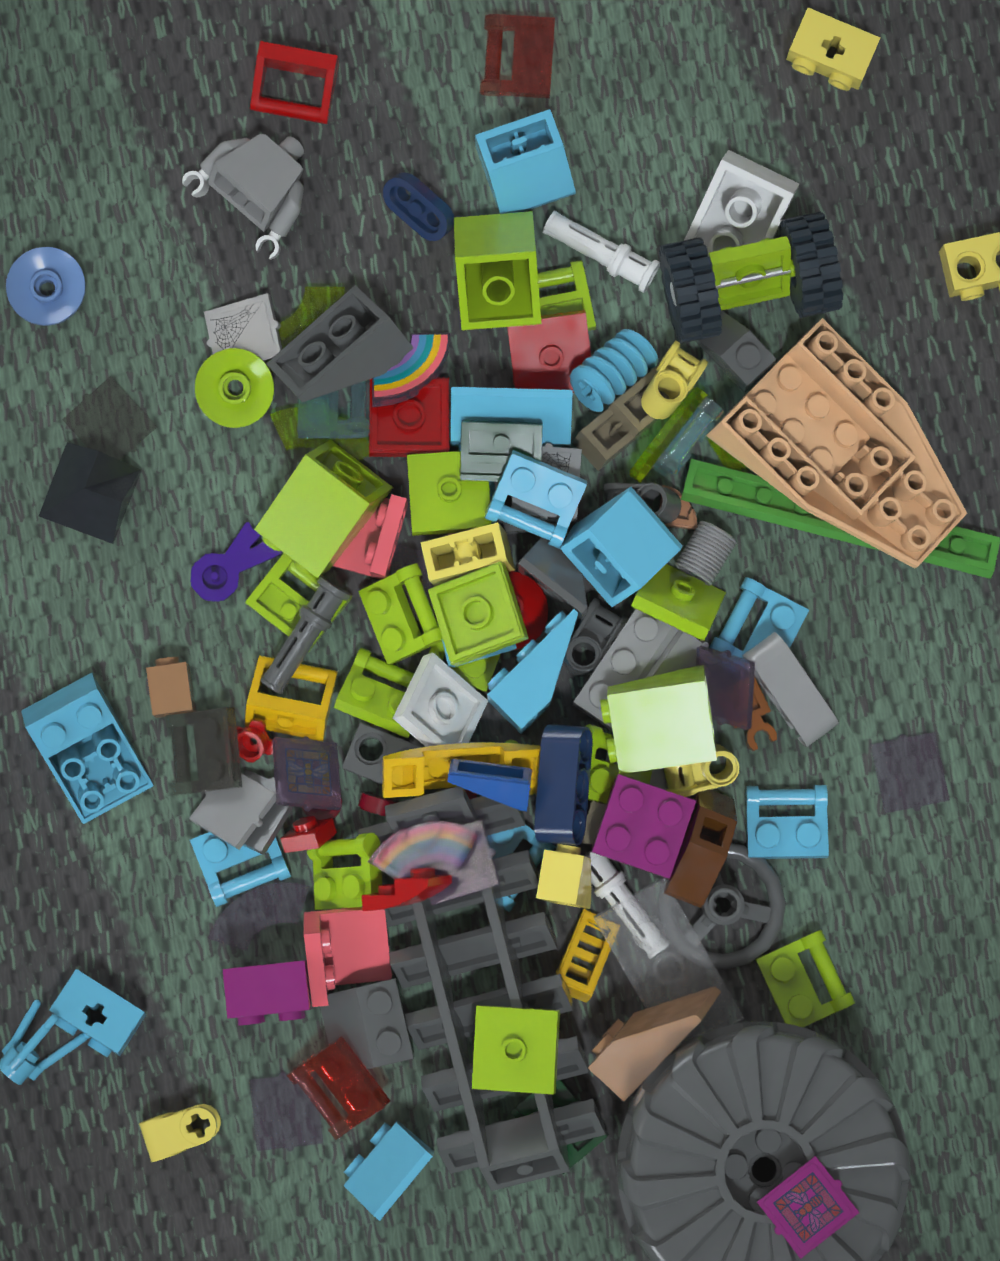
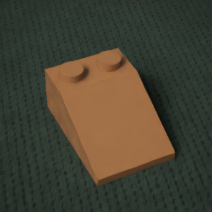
[588,986,721,1101]

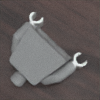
[182,134,304,260]

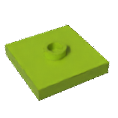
[407,451,492,536]
[428,561,529,667]
[631,564,726,640]
[472,1005,560,1095]

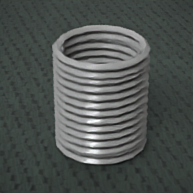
[675,521,737,586]

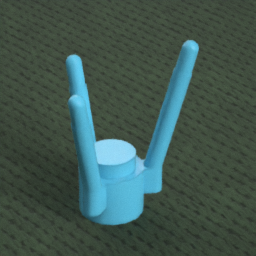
[0,1000,90,1085]

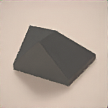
[518,538,587,621]

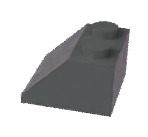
[320,978,415,1076]

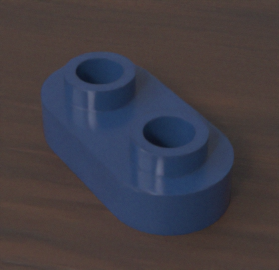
[383,173,454,241]

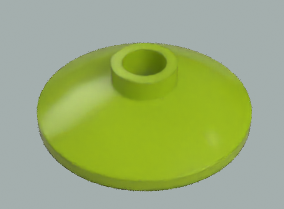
[195,348,274,428]

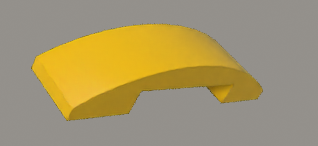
[382,742,541,798]

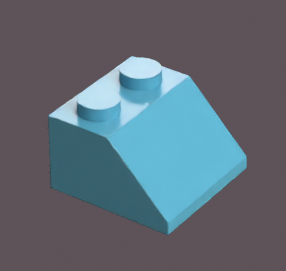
[343,1120,434,1221]

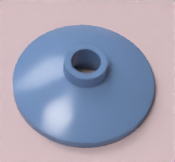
[6,247,86,326]

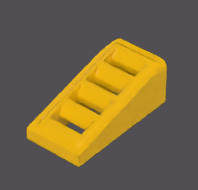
[555,909,621,1003]

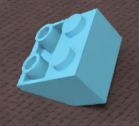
[475,109,576,214]
[560,487,682,607]

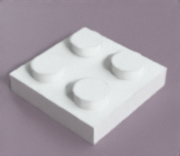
[392,652,488,747]

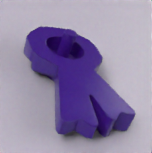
[190,522,283,602]

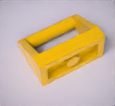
[245,655,338,742]

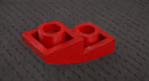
[362,867,452,911]

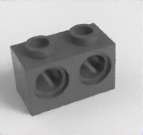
[342,723,425,798]

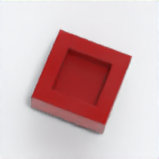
[280,816,337,853]

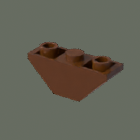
[664,789,737,908]

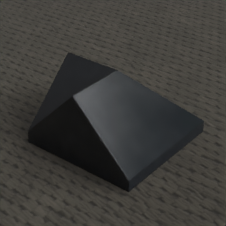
[39,442,142,544]

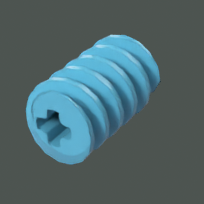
[570,329,659,412]

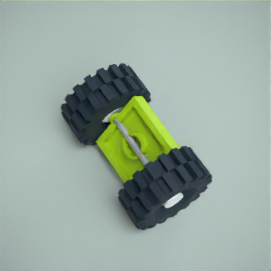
[659,211,843,344]

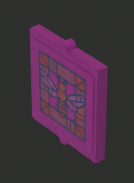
[757,1156,860,1259]

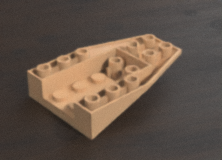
[706,318,967,568]

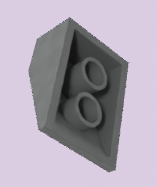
[266,285,414,402]

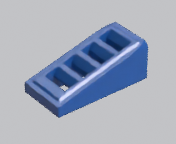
[447,759,532,812]

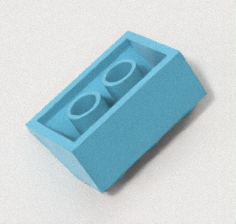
[451,387,573,451]

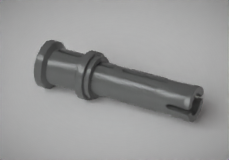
[260,576,351,694]

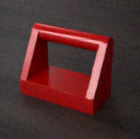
[250,41,339,124]

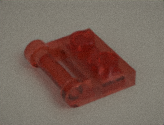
[479,14,555,99]
[286,1036,391,1140]

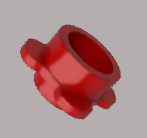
[231,719,277,763]

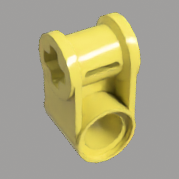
[641,340,709,419]
[664,744,739,797]
[139,1104,221,1162]

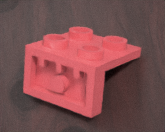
[333,494,408,580]
[304,907,392,1007]

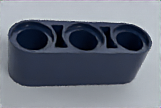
[534,724,593,846]

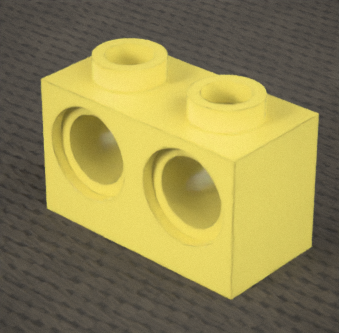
[939,232,1000,301]

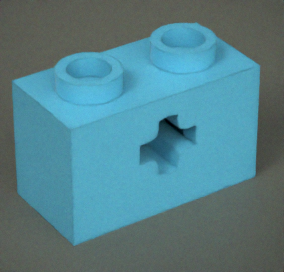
[49,969,146,1058]

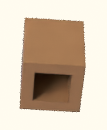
[146,657,196,718]

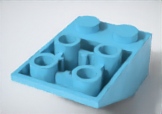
[487,609,578,734]
[21,673,154,824]

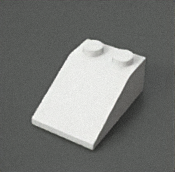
[684,150,799,257]

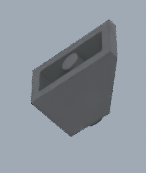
[696,310,776,393]

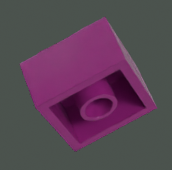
[590,774,696,879]
[222,960,314,1026]

